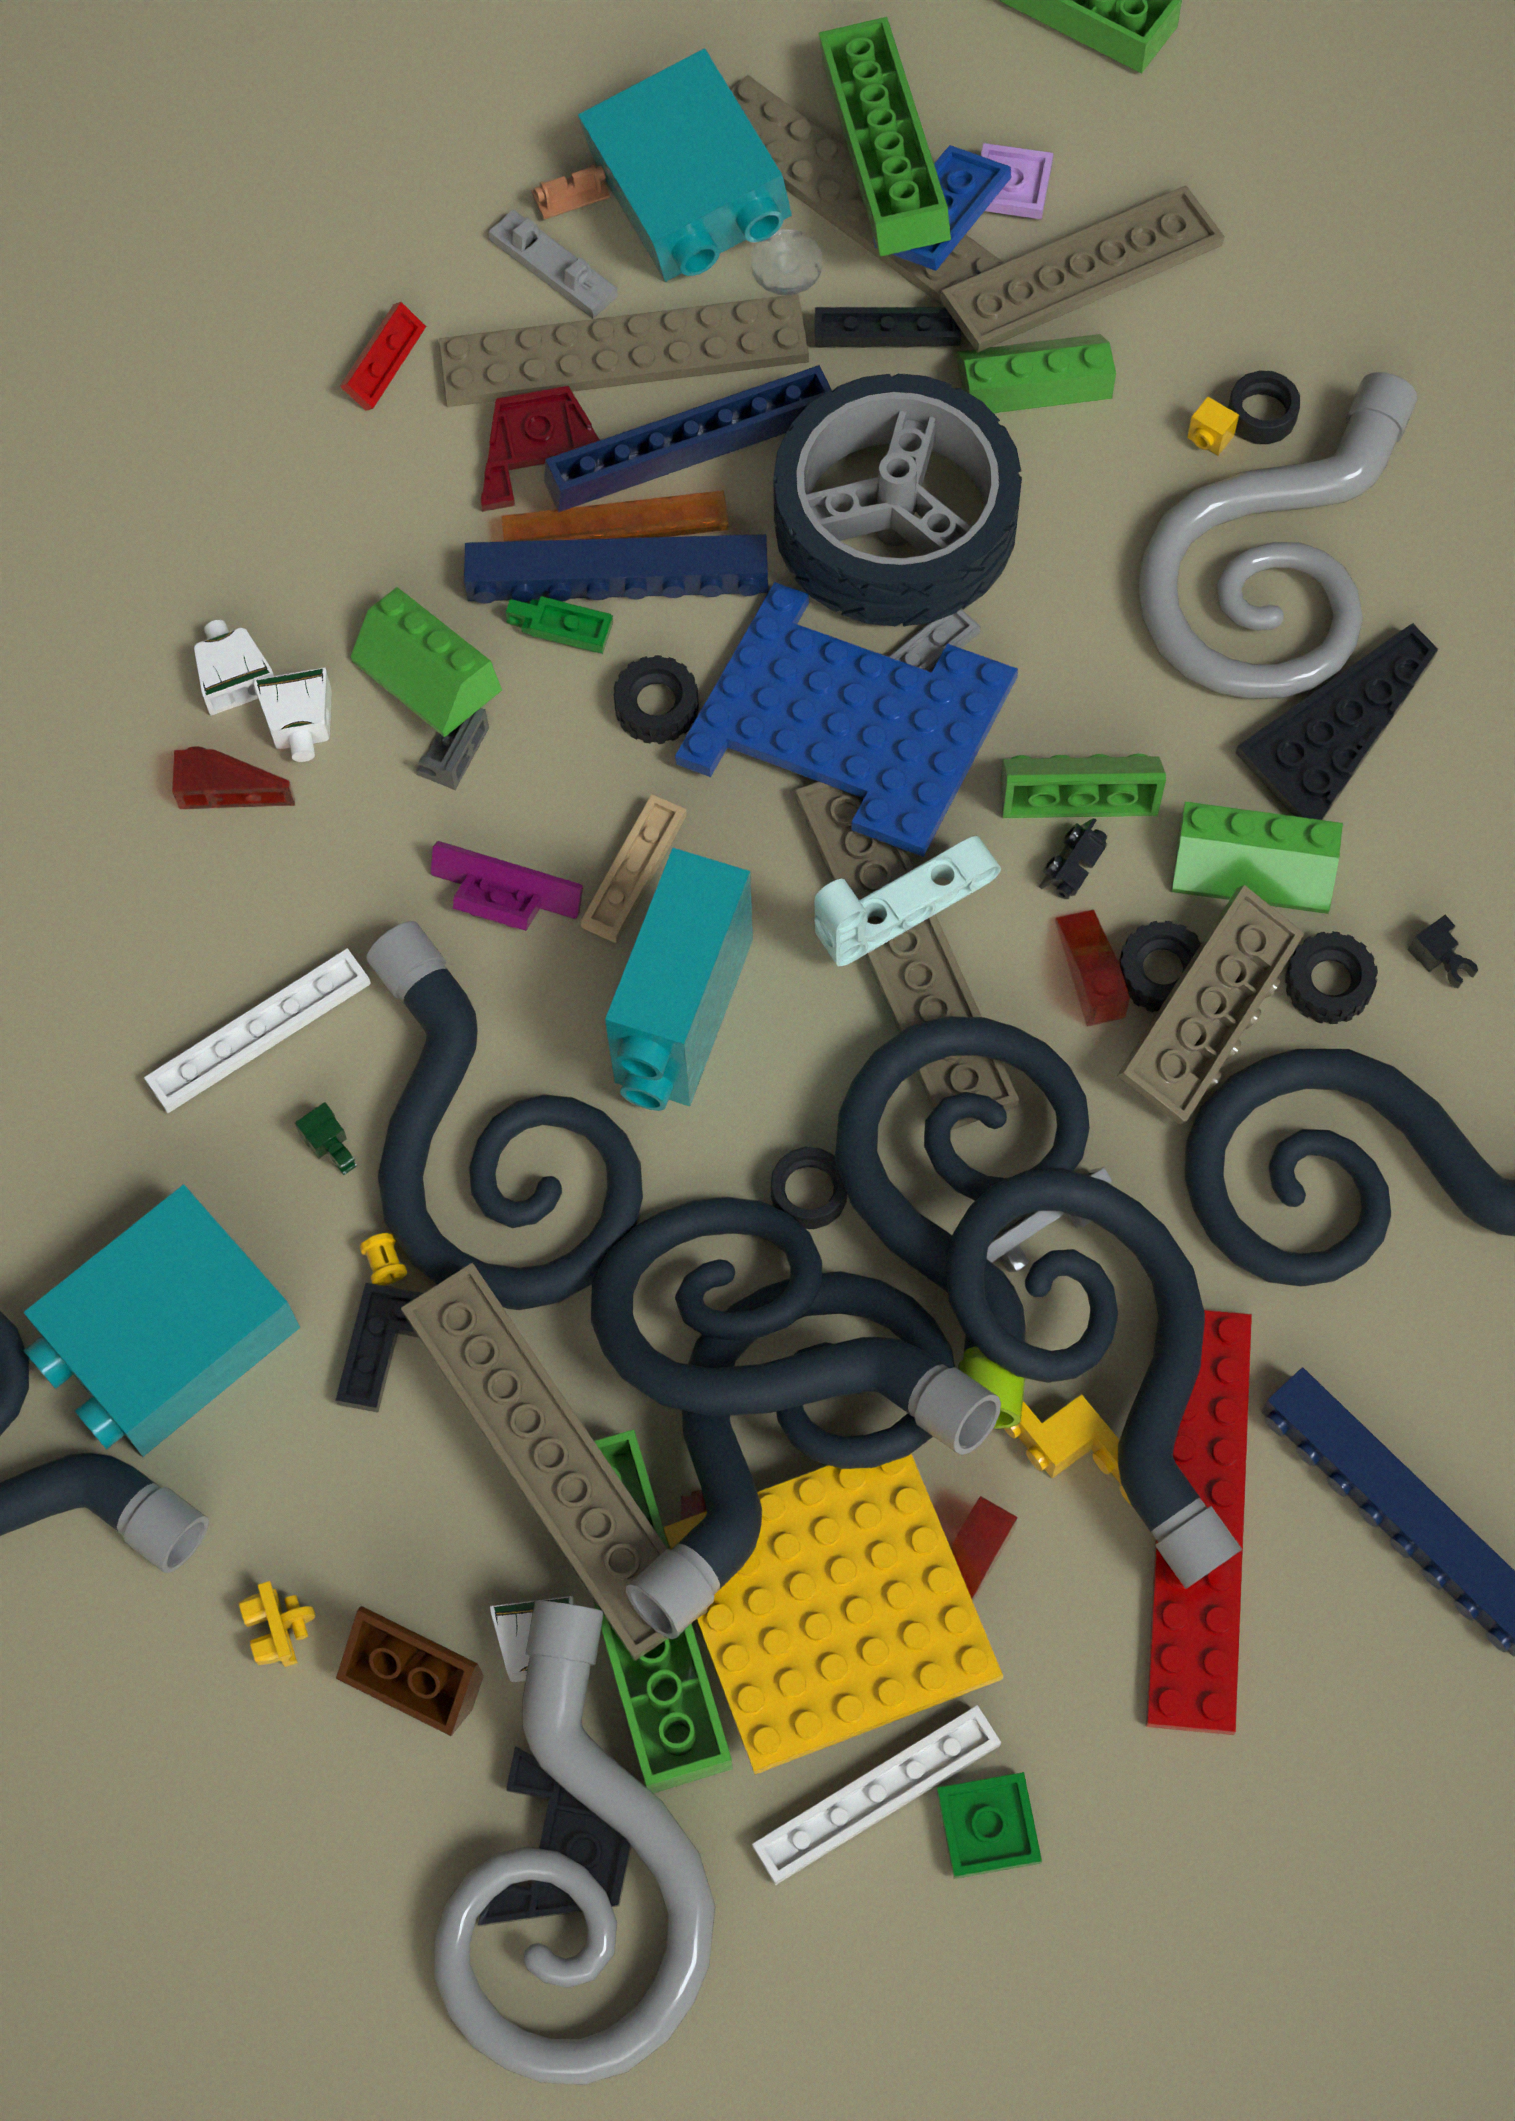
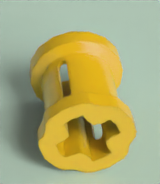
[359,1233,407,1286]

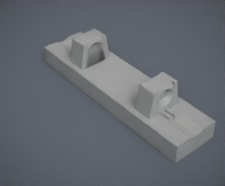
[488,210,618,319]
[986,1167,1113,1273]

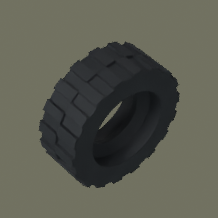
[613,655,699,744]
[1118,921,1202,1012]
[1285,931,1378,1024]

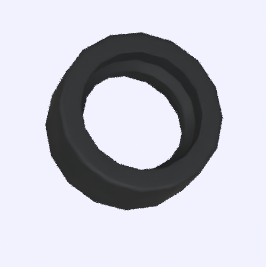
[1228,370,1300,444]
[770,1147,847,1230]

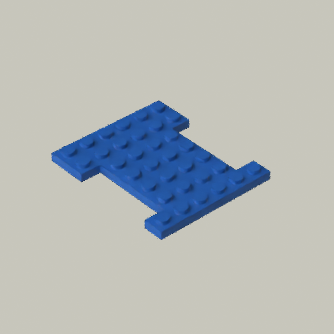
[675,582,1018,857]

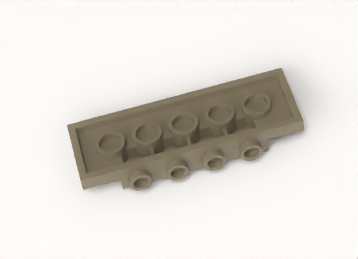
[1117,885,1305,1124]

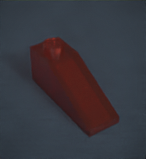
[172,746,295,809]
[1055,909,1130,1026]
[951,1496,1018,1601]

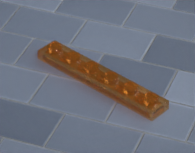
[501,490,729,542]

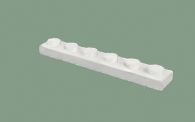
[144,948,371,1113]
[752,1705,1001,1885]

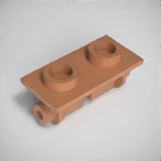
[531,164,610,220]

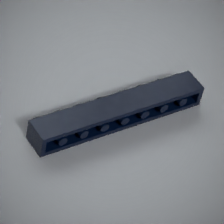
[544,365,832,512]
[464,534,768,604]
[1262,1367,1515,1657]

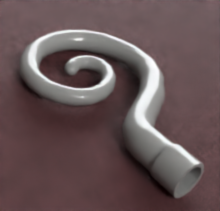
[1138,372,1417,699]
[434,1600,716,2085]

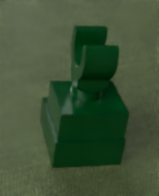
[295,1102,357,1175]

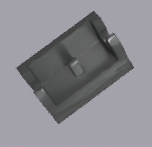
[416,708,489,790]

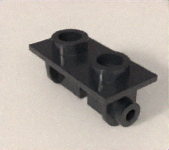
[1039,818,1108,900]

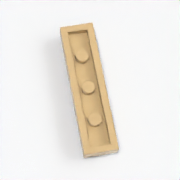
[580,794,687,943]

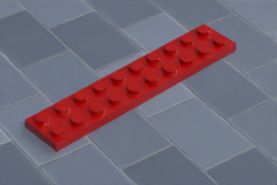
[1146,1310,1252,1735]

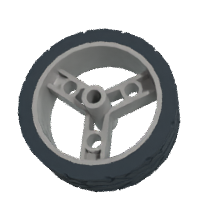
[773,373,1022,627]

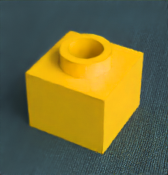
[1187,397,1239,456]

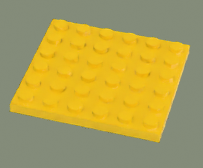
[663,1454,1003,1775]

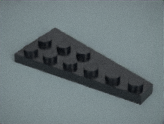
[1236,623,1438,820]

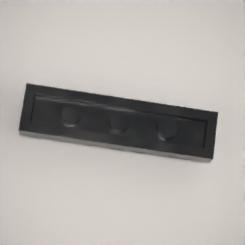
[815,307,961,346]

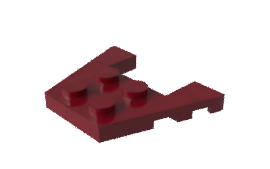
[481,386,600,512]

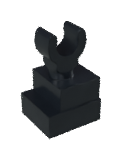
[1407,914,1478,989]

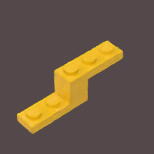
[1003,1394,1133,1507]

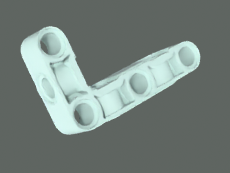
[814,836,1001,966]

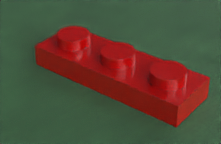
[340,302,427,411]

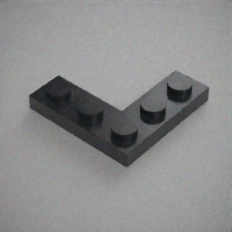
[335,1283,424,1413]

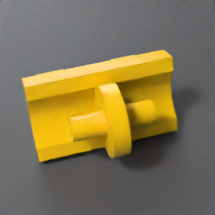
[238,1581,316,1667]

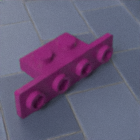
[431,841,583,931]

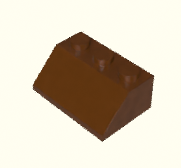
[336,1606,484,1736]

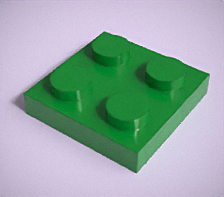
[937,1772,1042,1879]

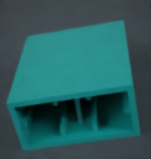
[578,48,792,282]
[605,847,753,1111]
[23,1184,300,1457]

